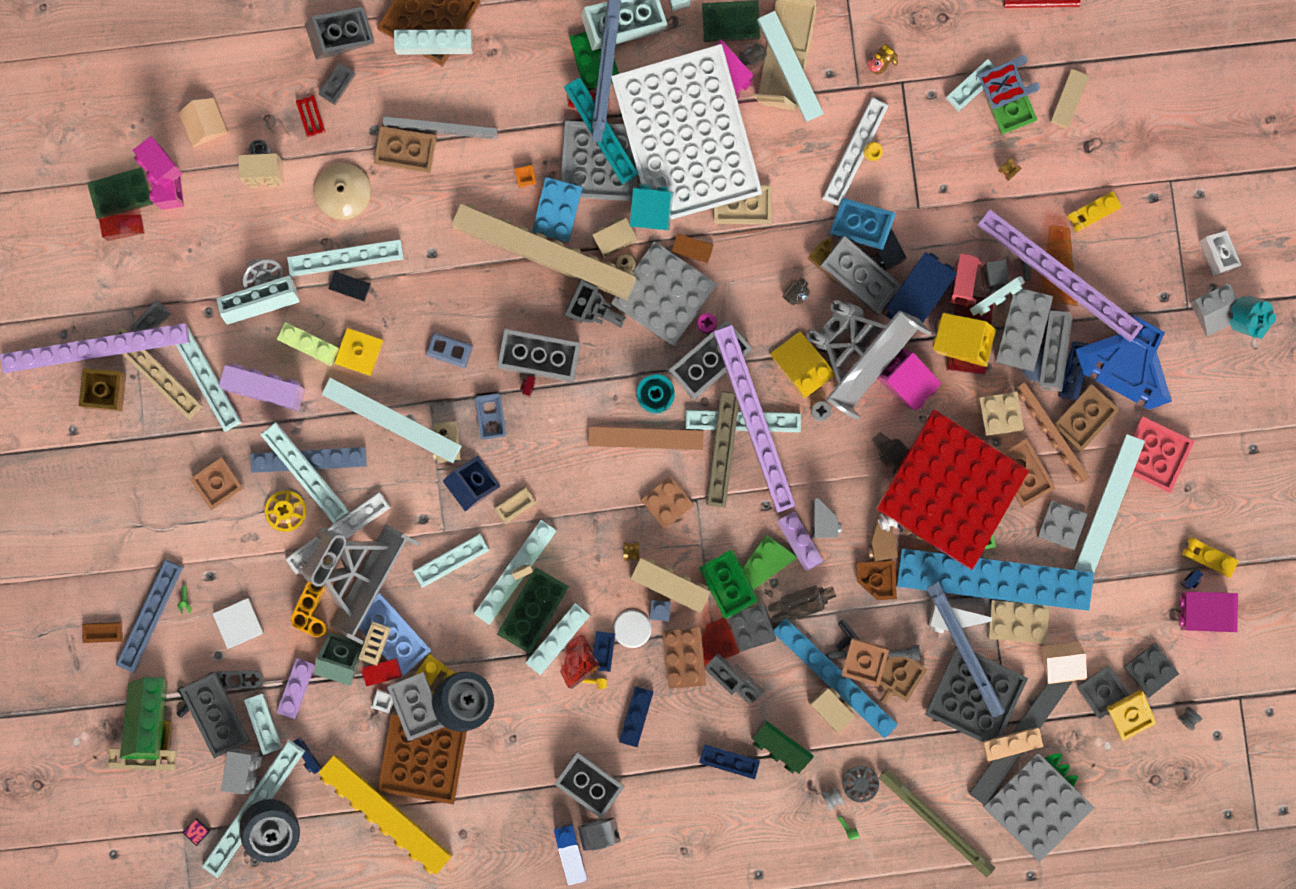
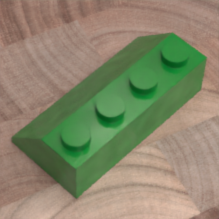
[120,677,168,760]

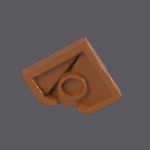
[856,561,897,600]

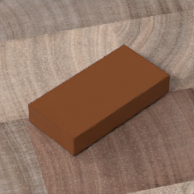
[672,233,714,264]
[82,622,123,643]

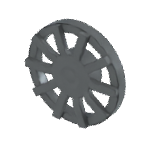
[842,766,879,802]

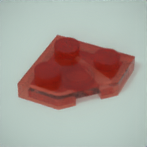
[701,617,740,667]
[560,635,600,689]

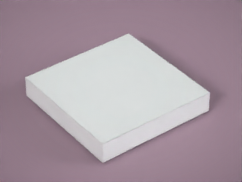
[213,598,264,649]

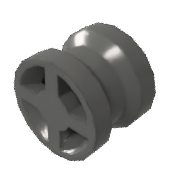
[1177,706,1203,731]

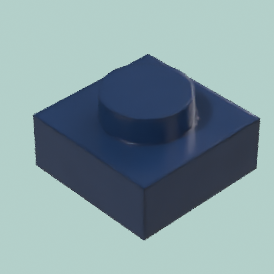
[1180,569,1203,589]

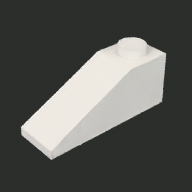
[928,604,992,633]

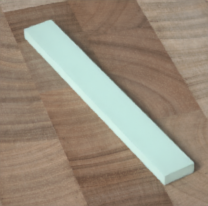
[322,378,461,463]
[1073,434,1145,572]
[202,740,305,878]

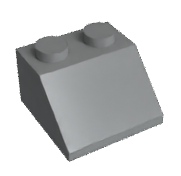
[1190,283,1238,336]
[812,498,842,539]

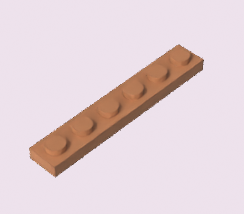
[1015,382,1090,483]

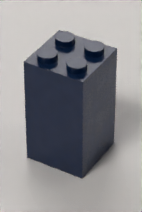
[882,252,957,333]

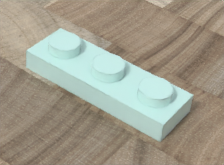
[946,59,995,112]
[970,276,1025,316]
[244,693,282,755]

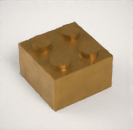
[79,368,126,412]

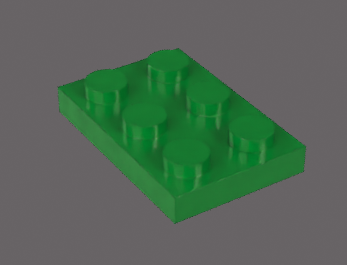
[569,32,619,91]
[699,550,759,619]

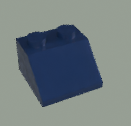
[443,456,501,512]

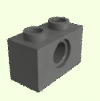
[981,260,1009,293]

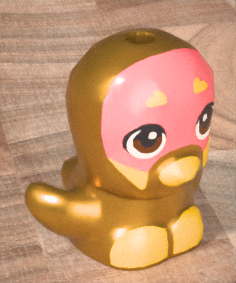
[867,44,898,75]

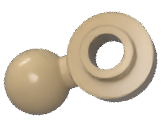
[616,254,636,272]

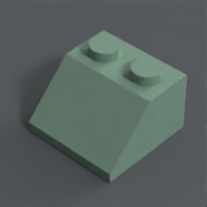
[314,632,363,686]

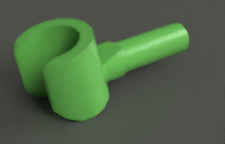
[177,586,192,614]
[837,816,859,840]

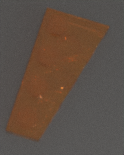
[1040,225,1078,306]

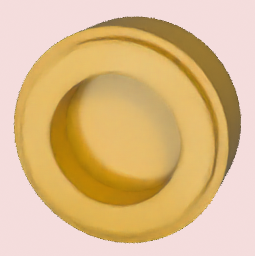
[863,142,883,161]

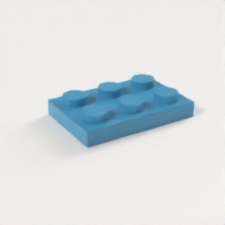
[532,177,583,242]
[830,198,896,250]

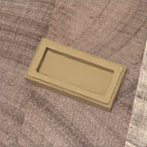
[494,487,537,524]

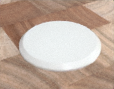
[613,609,652,648]

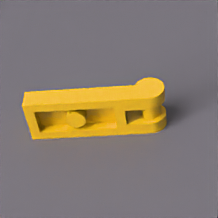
[1066,191,1122,233]
[1181,537,1239,578]

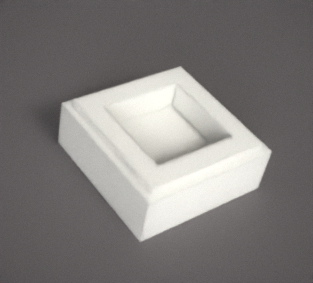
[371,689,393,714]

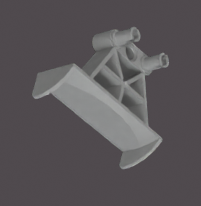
[807,300,932,420]
[298,525,419,645]

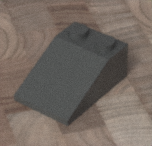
[305,7,375,60]

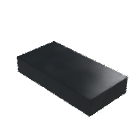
[328,271,371,302]

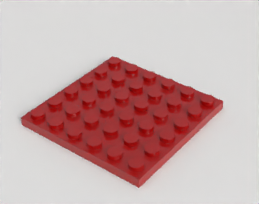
[875,409,1029,570]

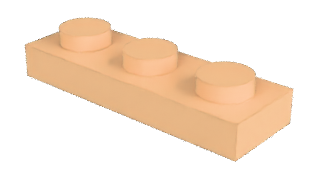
[982,727,1043,761]

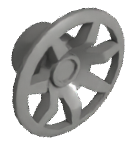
[242,258,282,289]

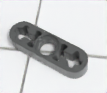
[207,671,264,689]

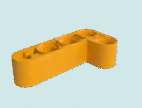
[290,559,335,637]

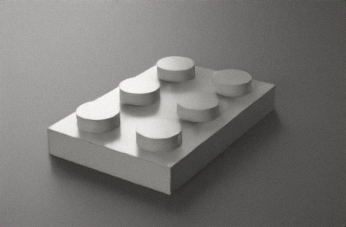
[387,672,444,741]

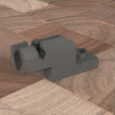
[705,653,764,704]

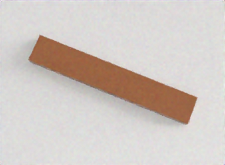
[588,427,704,450]

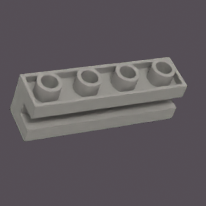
[1039,311,1073,392]

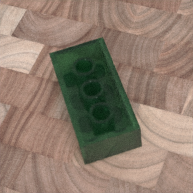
[497,567,570,654]

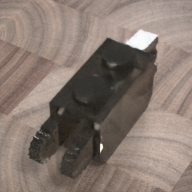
[872,432,909,475]
[767,585,836,623]

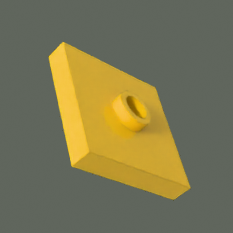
[334,328,384,376]
[1107,690,1157,741]

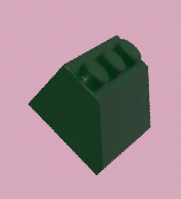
[751,719,814,774]

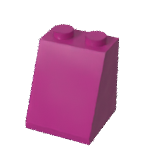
[715,40,753,100]
[877,348,941,411]
[1178,592,1238,632]

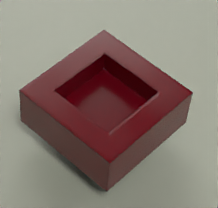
[520,376,536,398]

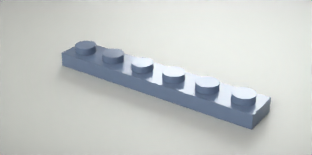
[250,447,367,473]

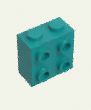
[630,184,674,231]

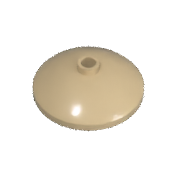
[314,163,371,220]

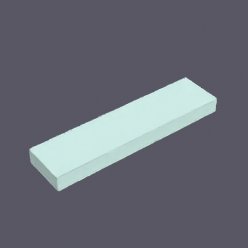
[413,534,489,588]

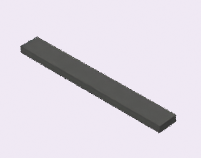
[969,681,1073,805]

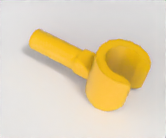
[580,678,608,690]

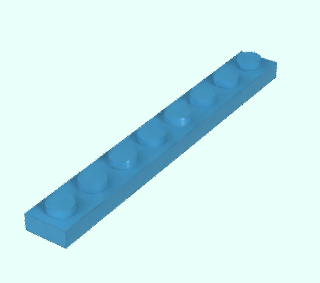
[774,618,898,739]

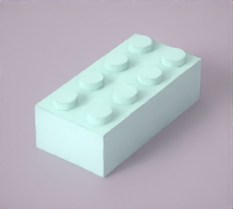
[581,0,667,50]

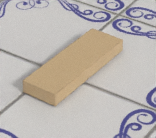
[1050,69,1089,129]

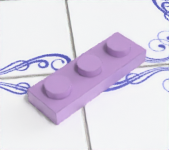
[777,511,823,572]
[276,658,315,719]

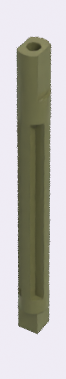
[879,768,995,878]

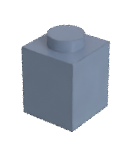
[650,600,671,621]

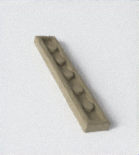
[707,391,739,508]

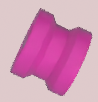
[697,313,717,334]

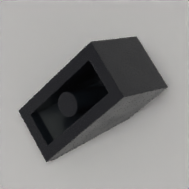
[875,228,907,271]

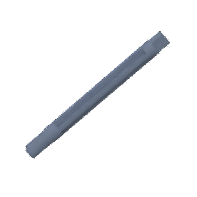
[592,0,621,142]
[927,582,1005,717]

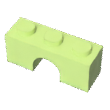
[277,322,339,367]

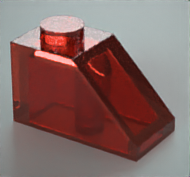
[99,215,145,241]

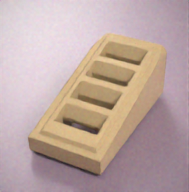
[359,622,391,666]

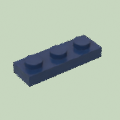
[1058,341,1089,400]
[619,686,654,748]
[699,744,760,779]

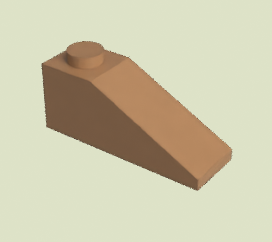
[868,512,898,562]

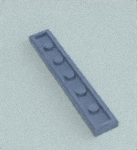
[116,559,184,673]

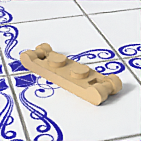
[106,748,177,770]

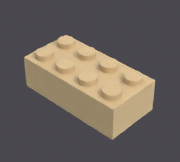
[630,557,711,613]

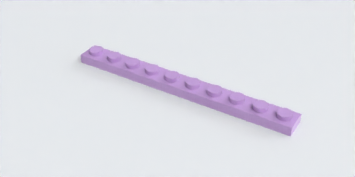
[977,210,1143,342]
[0,323,190,373]
[713,325,795,513]

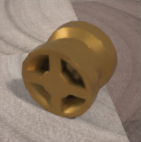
[998,158,1022,181]
[624,542,639,561]

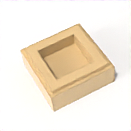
[511,564,533,580]

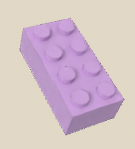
[218,363,305,411]

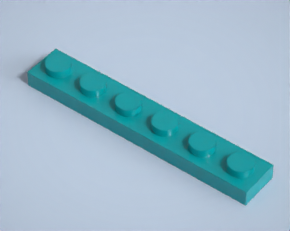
[564,77,638,185]

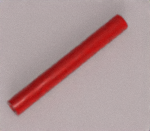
[1003,0,1080,8]

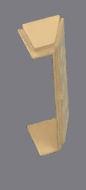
[751,0,817,111]

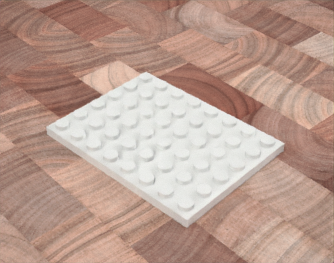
[612,44,763,219]

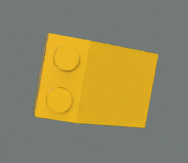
[770,331,835,400]

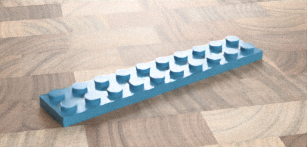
[897,548,1094,611]

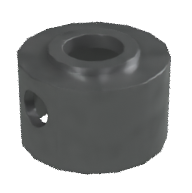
[578,818,621,851]

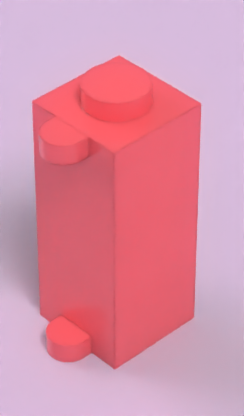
[950,254,983,306]

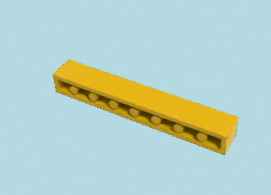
[318,754,453,875]

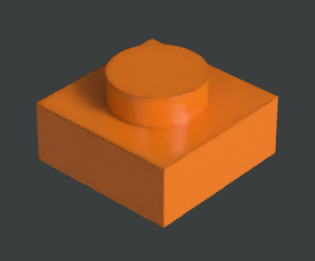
[514,165,537,188]

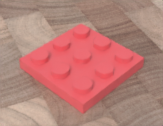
[1132,416,1195,493]

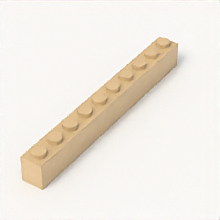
[451,203,637,301]

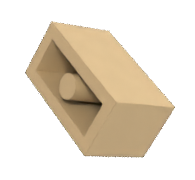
[592,218,637,258]

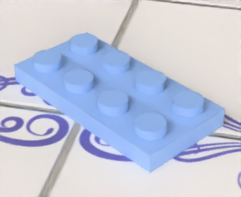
[359,593,432,677]

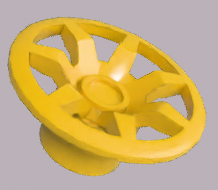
[264,490,307,532]

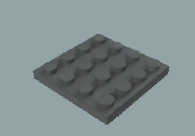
[925,646,1028,742]

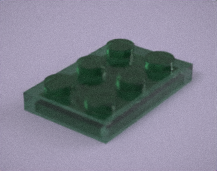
[702,0,761,42]
[87,167,154,220]

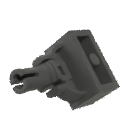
[563,280,626,328]

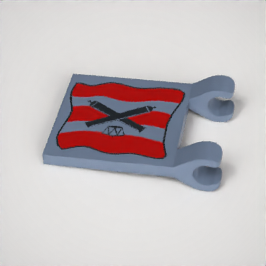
[978,55,1040,110]

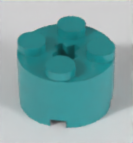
[1230,296,1276,339]
[636,374,675,415]

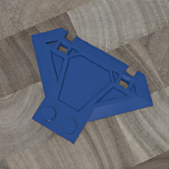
[1075,315,1172,410]

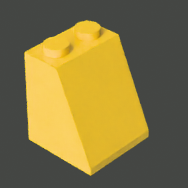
[932,313,996,367]

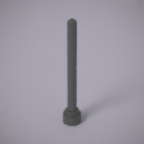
[827,645,920,661]

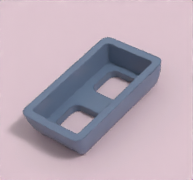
[426,332,473,368]
[475,394,506,440]

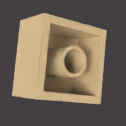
[238,154,284,188]
[976,392,1024,437]
[809,687,855,733]

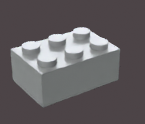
[221,748,263,795]
[554,751,625,819]

